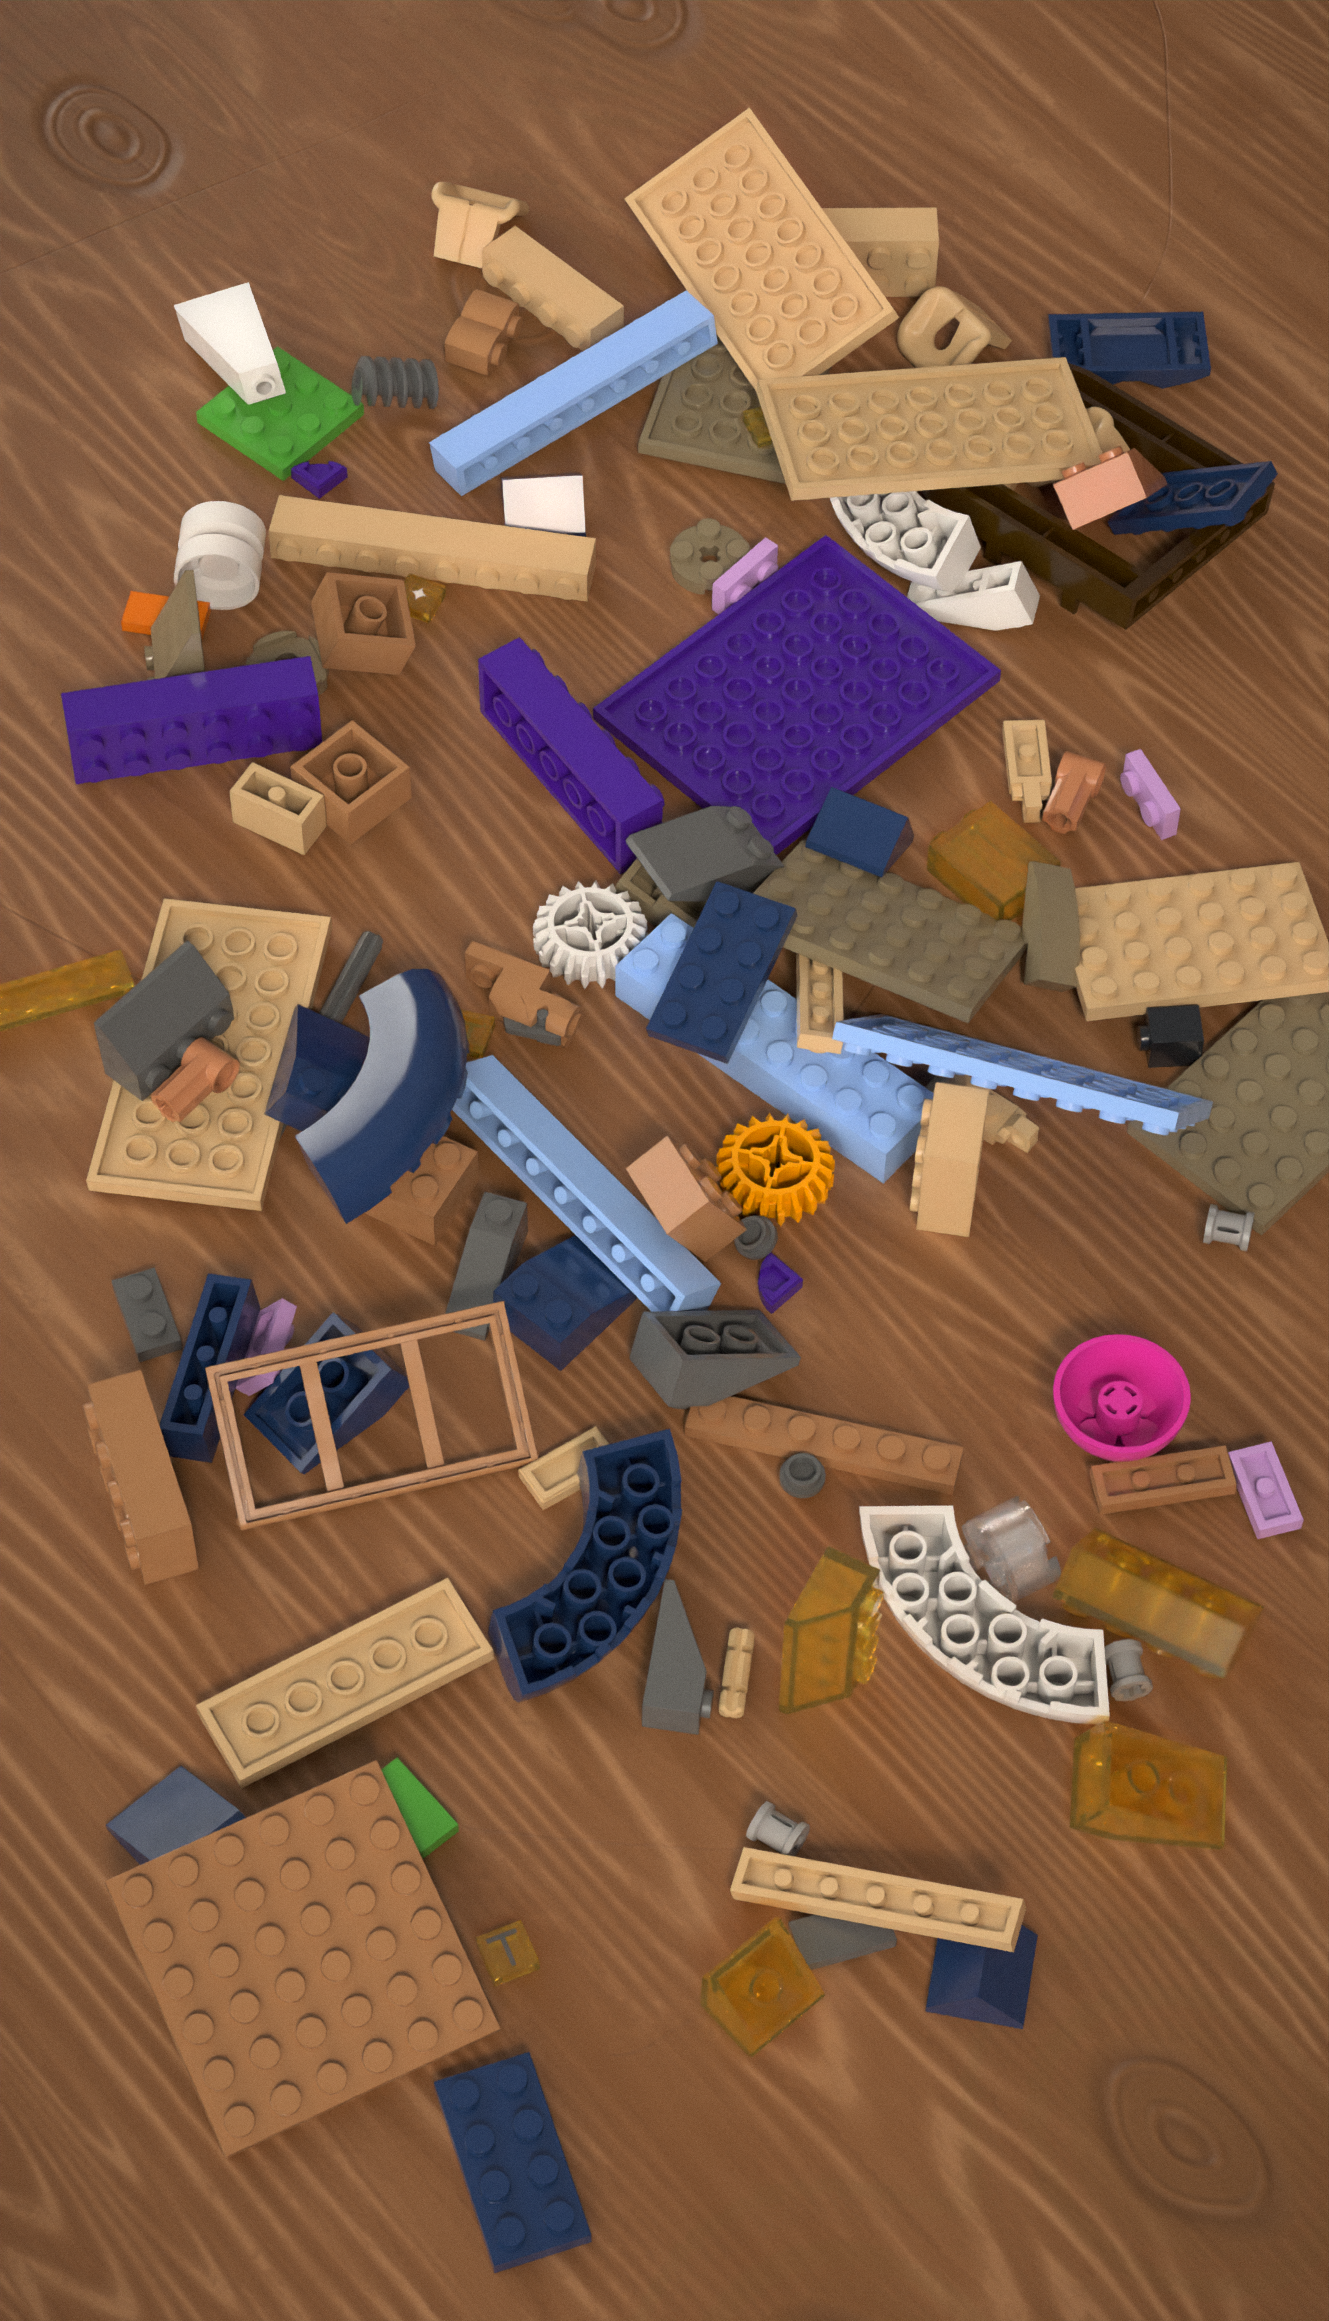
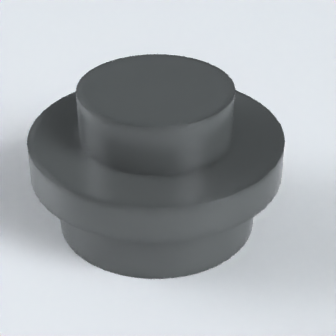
[734,1216,778,1260]
[779,1453,826,1498]

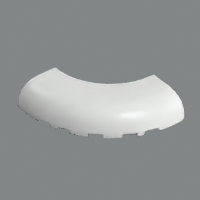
[830,491,981,592]
[859,1506,1110,1725]

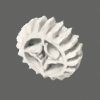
[533,880,648,989]

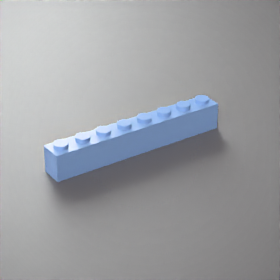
[429,290,718,496]
[452,1055,721,1312]

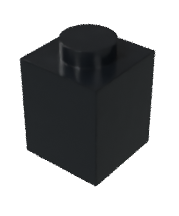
[1137,1005,1204,1068]

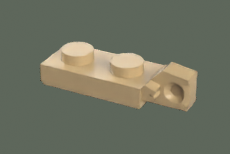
[1002,720,1052,823]
[926,1074,1039,1153]

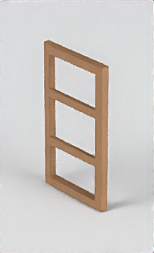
[205,1301,539,1531]

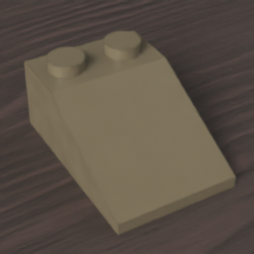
[144,570,205,680]

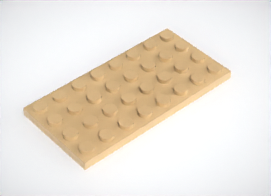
[625,107,899,391]
[756,357,1103,501]
[86,898,332,1211]

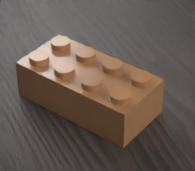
[82,1369,199,1585]

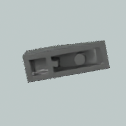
[445,1192,528,1341]
[642,1579,714,1735]

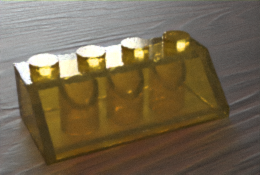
[1052,1528,1264,1679]
[779,1546,884,1715]

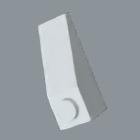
[907,561,1040,631]

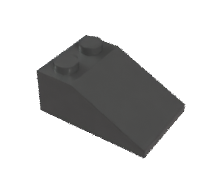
[626,806,784,902]
[629,1310,801,1409]

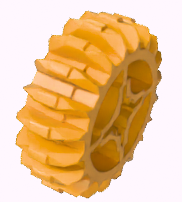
[716,1112,835,1227]

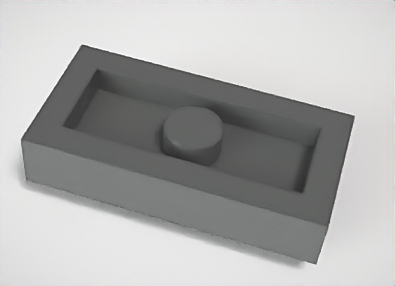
[112,1268,182,1362]

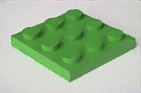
[196,346,364,481]

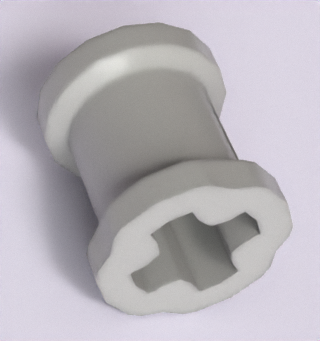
[1203,1204,1255,1252]
[1105,1639,1153,1702]
[746,1801,810,1856]

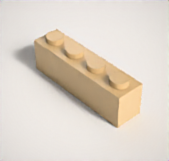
[482,226,624,351]

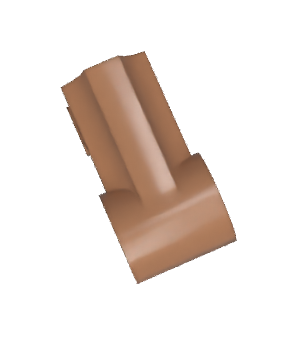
[1042,751,1107,834]
[151,1037,240,1123]

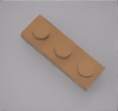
[1089,1445,1237,1515]

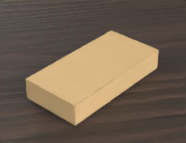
[518,1426,609,1510]

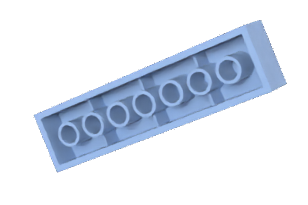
[615,913,934,1184]

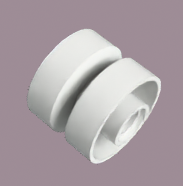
[174,501,266,610]

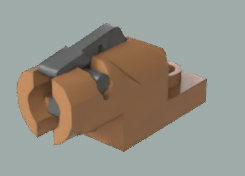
[465,941,582,1049]

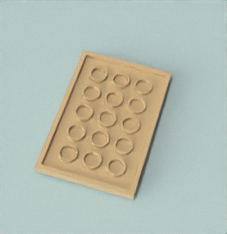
[1075,862,1329,1021]

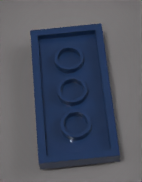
[1108,461,1278,535]
[646,881,798,1064]
[434,2052,592,2273]

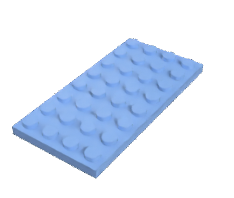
[832,1014,1213,1135]

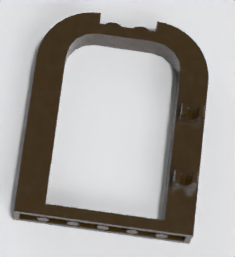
[922,359,1275,630]

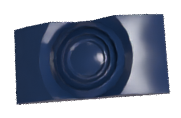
[1048,312,1211,389]

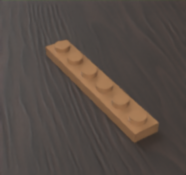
[684,1396,964,1495]

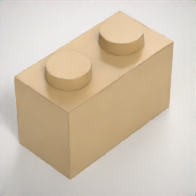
[229,762,327,855]

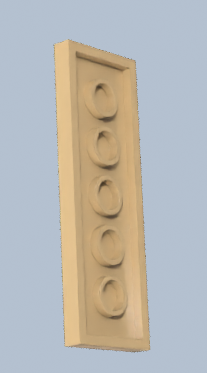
[196,1578,494,1789]

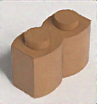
[444,289,523,376]

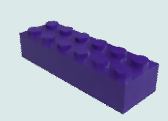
[478,637,665,875]
[61,656,322,784]

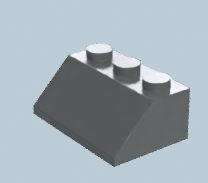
[94,941,234,1101]

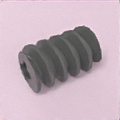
[351,356,439,409]

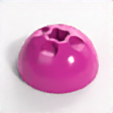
[1053,1334,1191,1462]

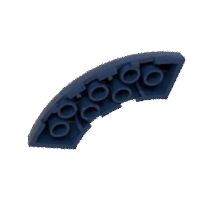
[295,969,470,1224]
[488,1429,682,1703]

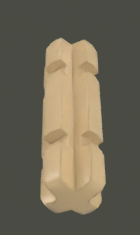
[718,1627,755,1719]

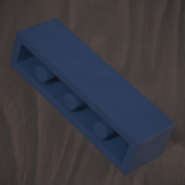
[159,1273,261,1463]

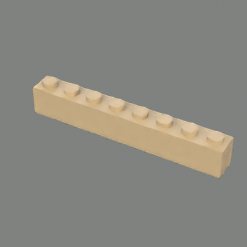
[269,495,596,601]

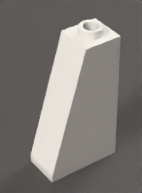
[174,282,286,405]

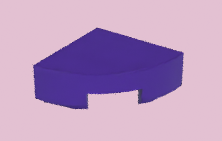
[291,461,348,499]
[758,1253,803,1314]

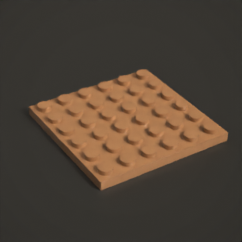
[105,1760,501,2159]

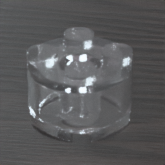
[962,1496,1061,1603]

